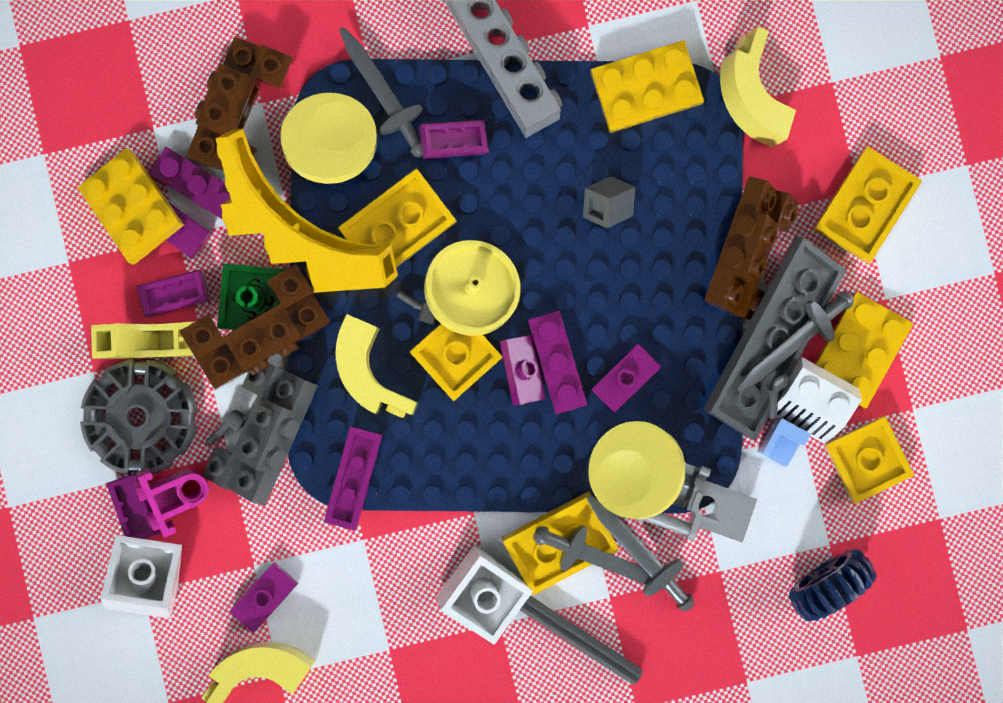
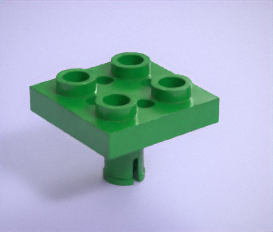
[217,264,286,330]

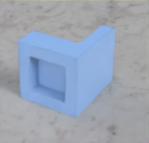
[757,418,811,466]

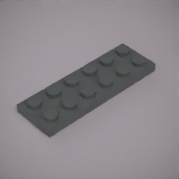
[703,236,846,441]

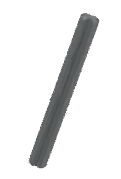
[520,595,643,685]

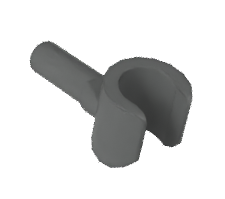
[397,290,437,325]
[762,370,789,418]
[206,410,248,446]

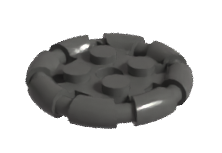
[80,358,198,475]

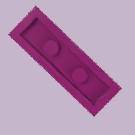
[149,147,231,219]
[528,311,587,414]
[324,426,383,531]

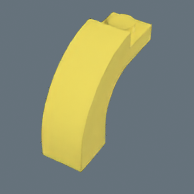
[720,26,796,148]
[336,314,418,418]
[91,321,196,359]
[201,642,316,703]

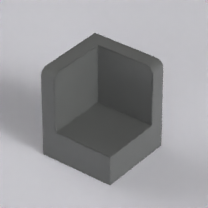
[583,177,636,228]

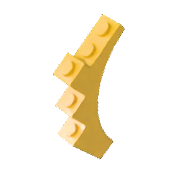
[215,129,398,293]

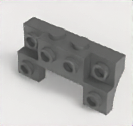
[203,364,318,506]

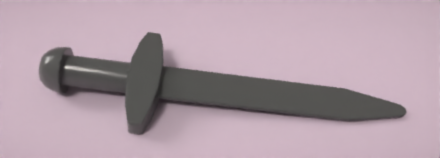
[340,27,423,158]
[737,291,854,392]
[587,496,694,611]
[533,525,651,585]

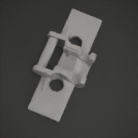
[636,463,757,543]

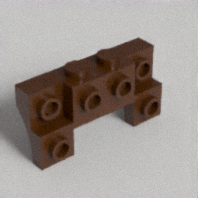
[186,36,294,172]
[704,176,798,322]
[179,264,330,391]

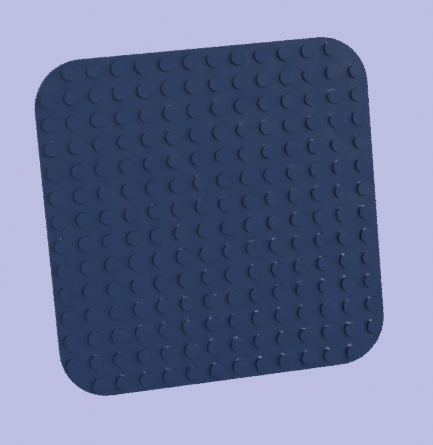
[288,59,743,514]

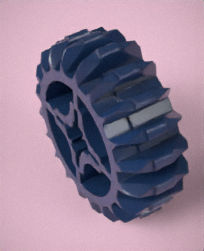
[788,550,876,621]

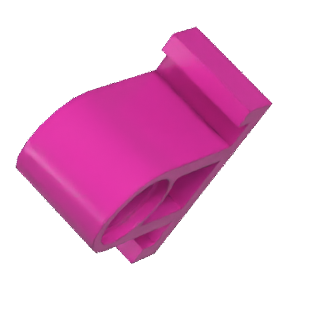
[133,467,209,538]

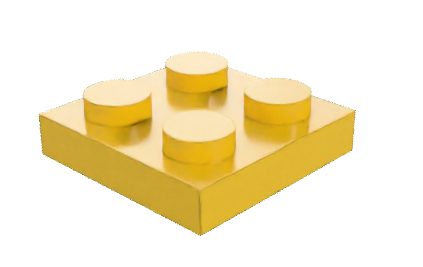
[410,324,503,401]
[824,416,915,504]

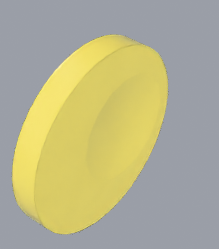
[280,93,377,184]
[424,240,520,336]
[588,421,686,519]

